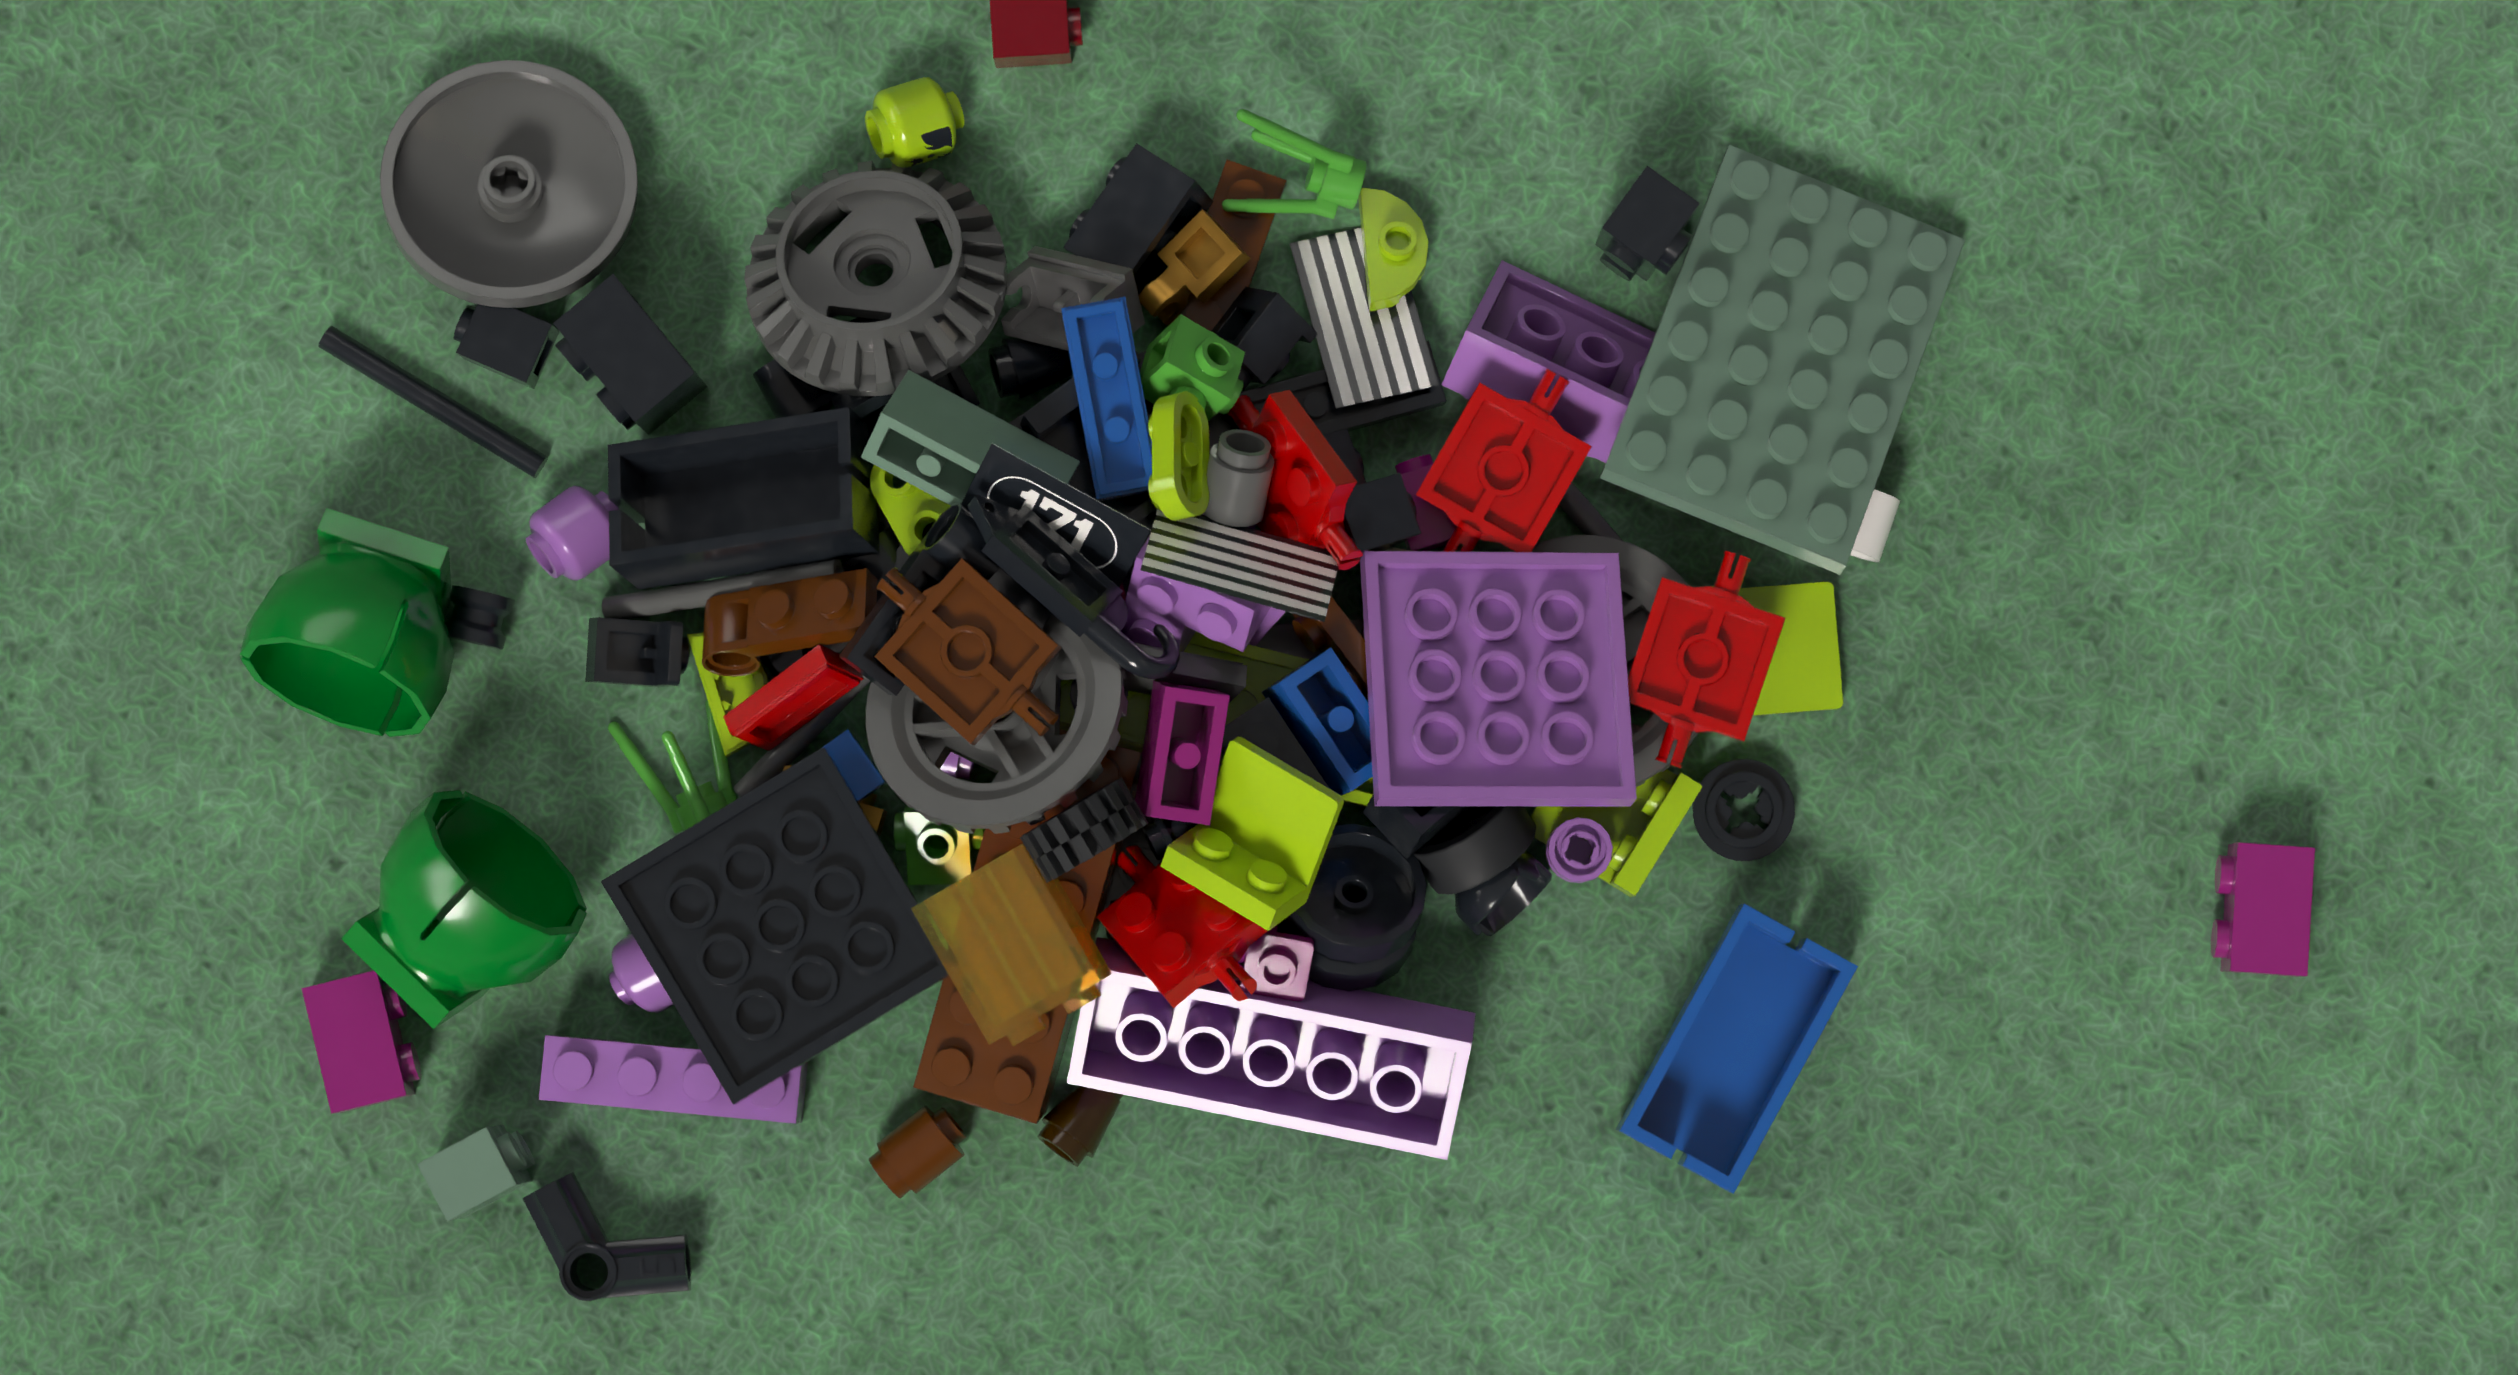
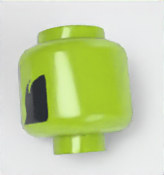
[865,77,964,168]

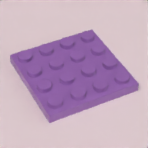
[1360,551,1637,807]

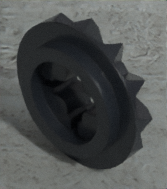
[1692,759,1795,861]

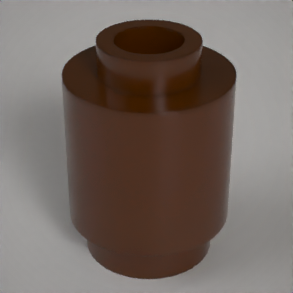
[868,1105,967,1199]

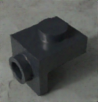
[585,617,689,687]

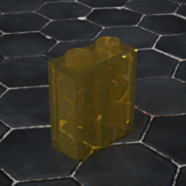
[911,843,1112,1046]

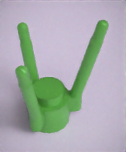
[1222,109,1366,219]
[608,700,737,833]

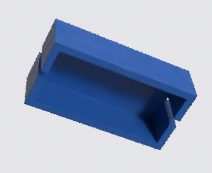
[1616,904,1858,1194]

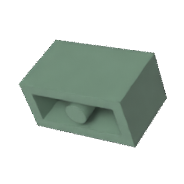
[417,1125,535,1222]

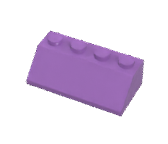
[1441,260,1655,463]

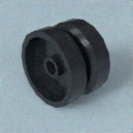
[1277,823,1427,991]

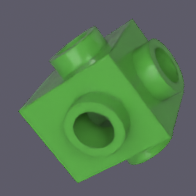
[1140,314,1245,421]
[894,805,985,885]

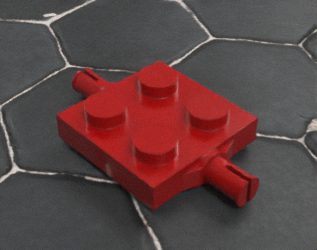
[1416,368,1592,552]
[1227,390,1363,570]
[1628,551,1786,768]
[1096,845,1267,1008]

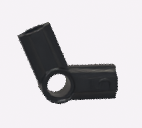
[522,1172,692,1301]

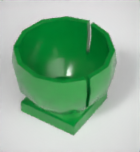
[239,508,455,737]
[341,790,587,1029]

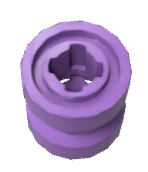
[1545,817,1613,883]

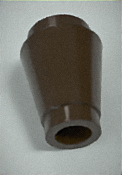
[1037,1086,1123,1167]

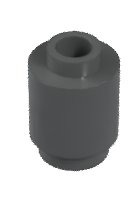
[1204,430,1274,527]

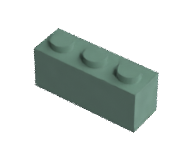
[861,370,1080,505]

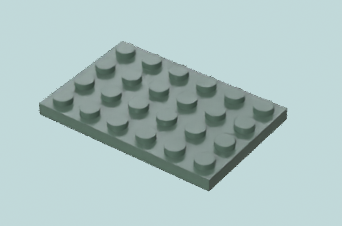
[1600,145,1965,575]

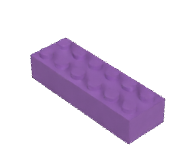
[1067,937,1476,1160]

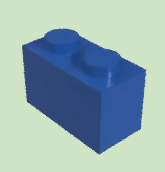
[1262,648,1373,796]

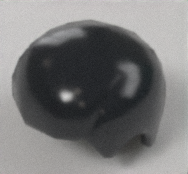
[1455,851,1552,936]

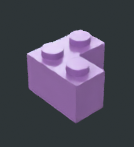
[1121,536,1271,652]

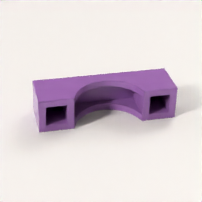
[539,1035,808,1124]

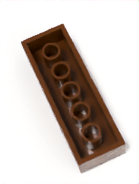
[913,721,1144,1124]

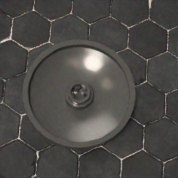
[380,60,638,308]

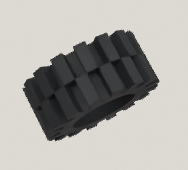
[1020,777,1148,883]

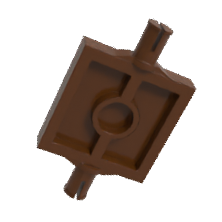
[874,558,1062,745]

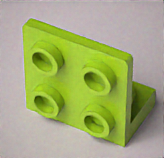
[1711,582,1843,716]
[1160,737,1344,931]
[1531,769,1703,897]

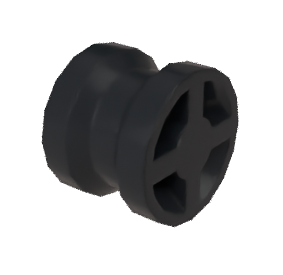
[445,585,515,650]

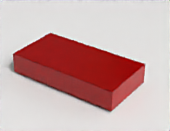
[723,644,864,751]

